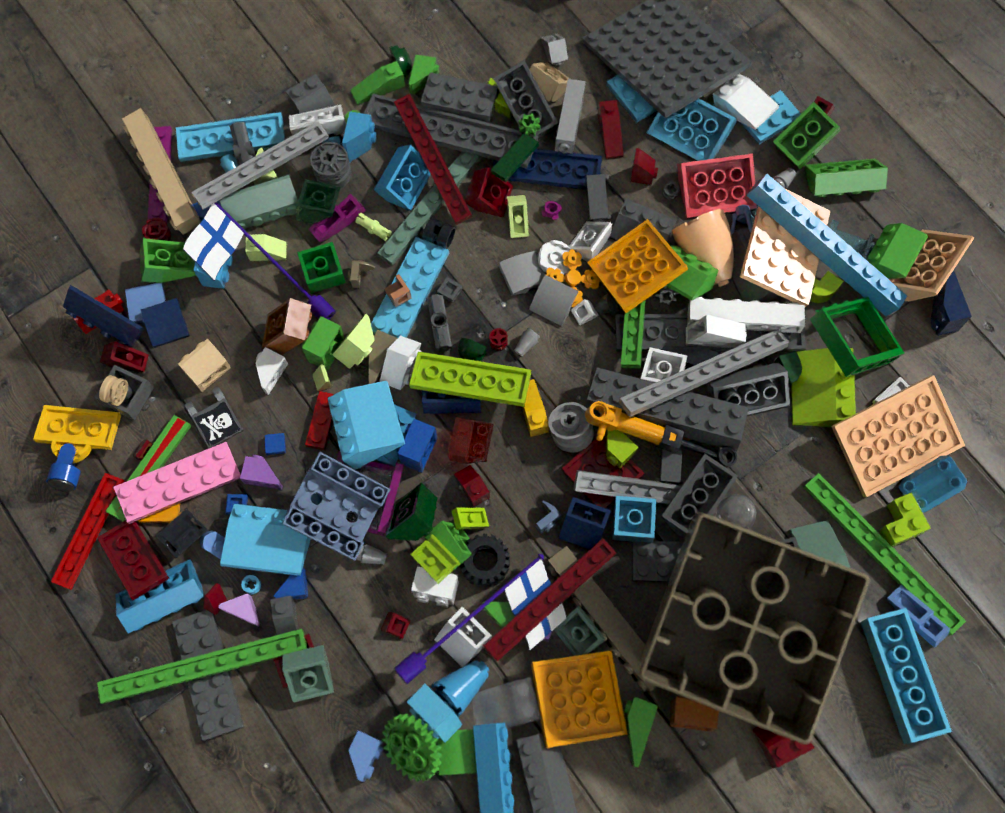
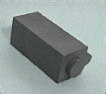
[585,174,613,222]
[654,447,682,484]

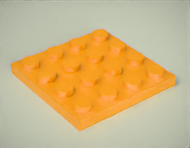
[587,219,688,313]
[531,651,628,748]

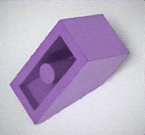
[240,455,283,490]

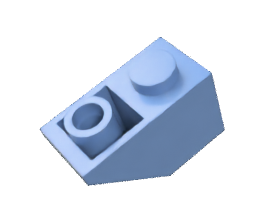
[349,731,383,782]

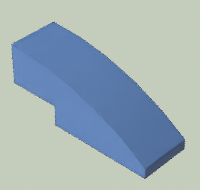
[887,585,950,648]

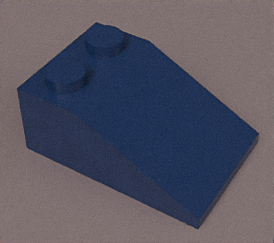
[931,270,972,336]

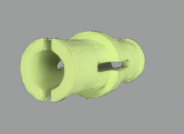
[355,213,392,241]

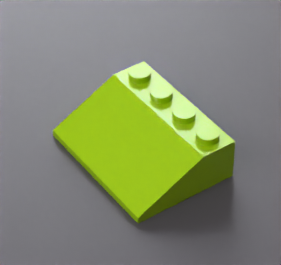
[791,348,856,427]

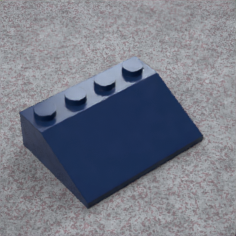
[63,285,145,347]

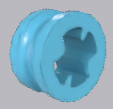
[241,575,261,595]

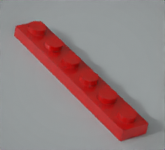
[51,473,125,590]

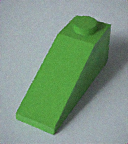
[351,61,405,105]
[624,697,658,768]

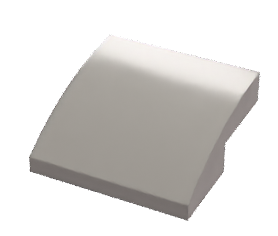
[498,251,545,295]
[529,275,579,326]

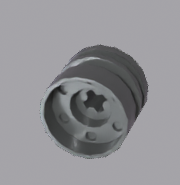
[310,142,352,191]

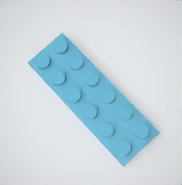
[176,112,285,162]
[371,237,449,338]

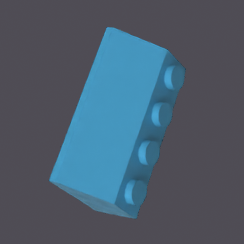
[116,559,204,633]

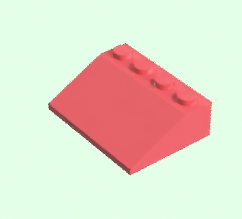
[677,154,758,218]

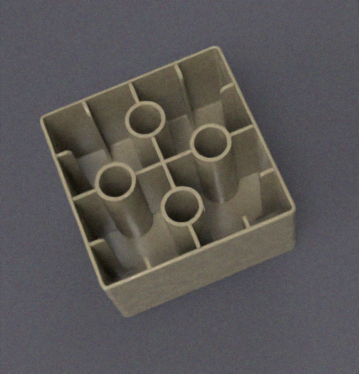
[640,512,869,744]

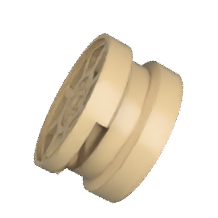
[99,375,128,406]

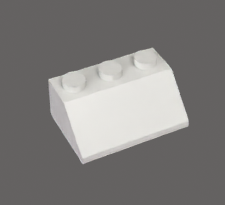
[289,105,346,136]

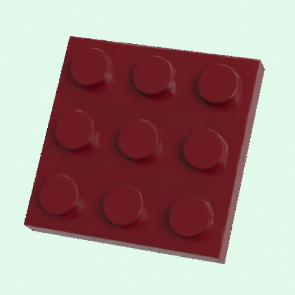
[561,435,645,509]

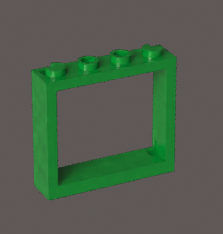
[810,297,905,377]

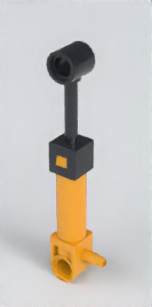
[585,401,737,468]

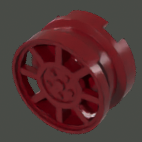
[142,218,171,241]

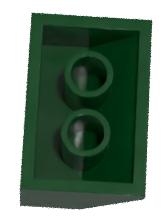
[385,483,438,541]

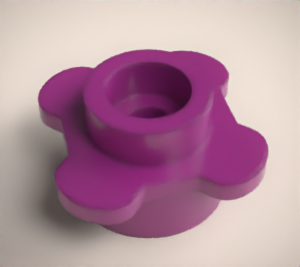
[541,201,562,220]

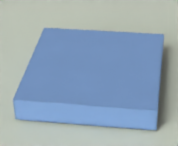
[125,283,166,324]

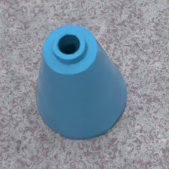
[431,660,489,717]

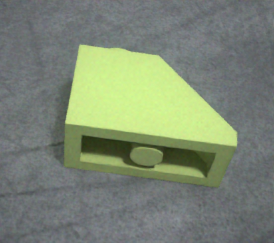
[507,195,529,238]
[245,234,287,261]

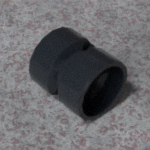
[423,217,456,249]

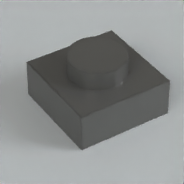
[437,277,463,303]

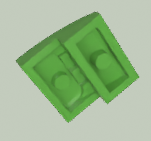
[438,729,477,775]

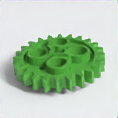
[382,713,442,782]

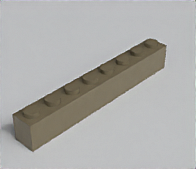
[547,546,665,693]

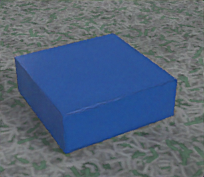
[265,433,286,455]
[225,494,248,515]

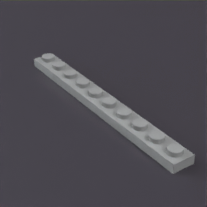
[619,329,790,417]

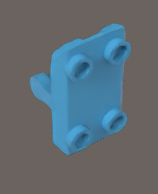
[899,456,967,512]

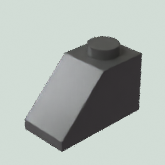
[270,596,299,635]

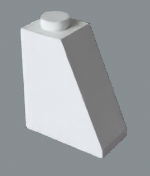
[686,315,747,348]

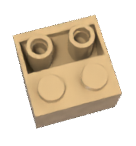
[178,339,231,392]

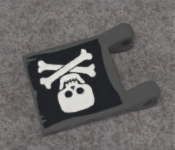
[185,387,244,448]

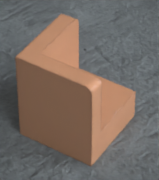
[385,274,411,308]

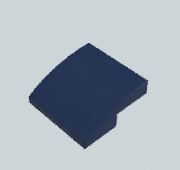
[141,298,190,348]

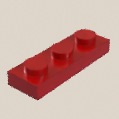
[305,391,334,450]

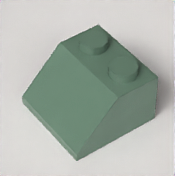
[283,645,334,703]

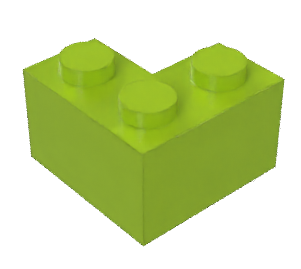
[879,492,931,547]

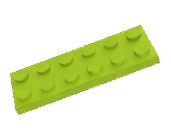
[409,352,531,407]

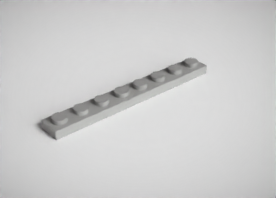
[191,122,329,210]

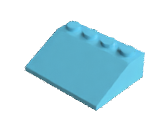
[647,98,737,161]
[328,381,405,470]
[220,504,311,576]

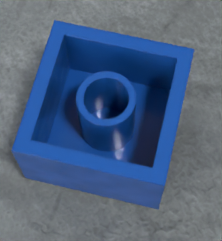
[396,419,438,473]

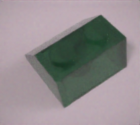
[296,179,341,224]

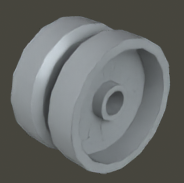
[549,402,594,452]

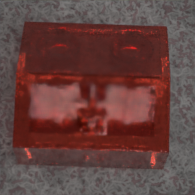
[448,417,494,464]

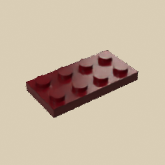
[97,520,170,601]

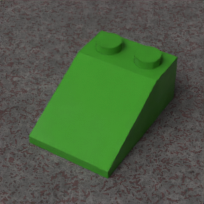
[139,238,196,283]

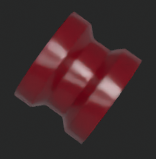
[489,328,508,351]

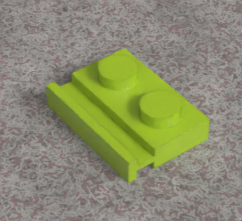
[410,534,460,584]

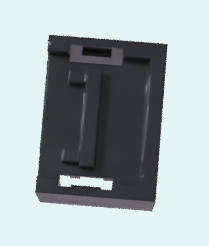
[156,507,207,558]

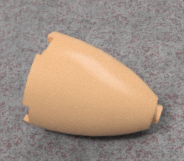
[671,209,734,287]

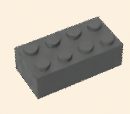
[421,72,498,123]

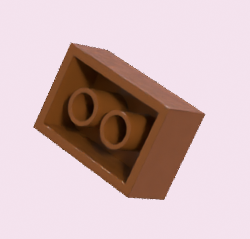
[261,298,312,355]

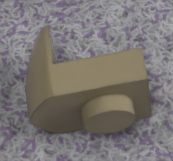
[348,260,375,288]

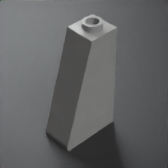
[555,79,586,154]

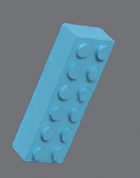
[861,608,952,744]

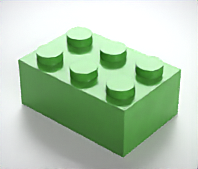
[773,102,841,169]

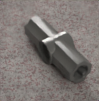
[229,122,255,165]
[427,294,452,352]

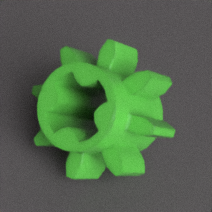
[518,113,541,136]

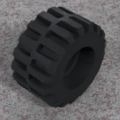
[460,534,510,588]

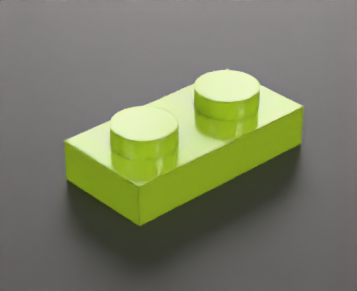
[451,508,489,529]

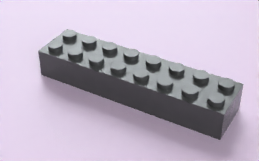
[586,368,749,451]

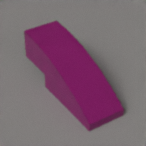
[309,194,366,243]

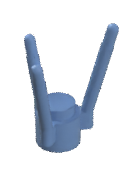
[730,205,753,235]

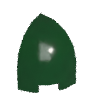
[390,46,412,77]
[458,338,486,362]
[774,351,802,384]

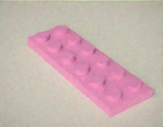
[114,442,241,524]

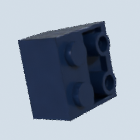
[559,497,611,550]

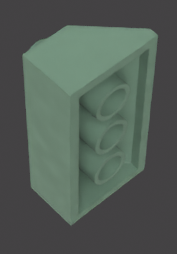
[219,175,301,230]

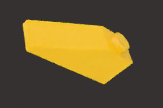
[522,379,549,437]

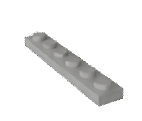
[573,470,683,504]

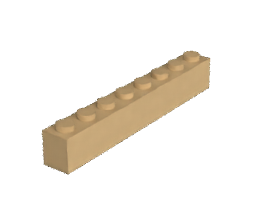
[122,108,201,235]

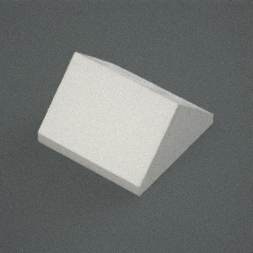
[569,221,612,262]

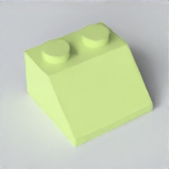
[332,314,375,369]

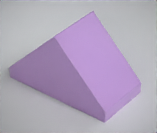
[218,593,260,627]

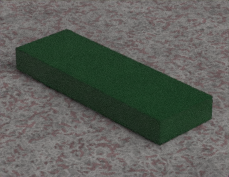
[491,133,539,182]

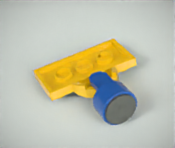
[33,405,121,491]

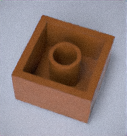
[669,695,719,732]

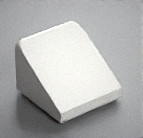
[571,299,599,325]

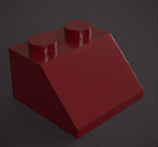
[465,167,513,217]
[752,726,814,769]

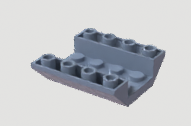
[282,452,390,561]

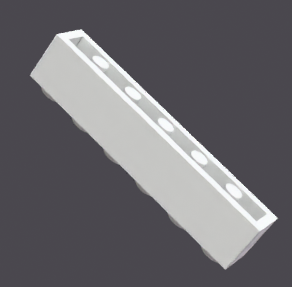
[687,297,805,333]

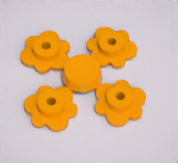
[545,249,601,308]

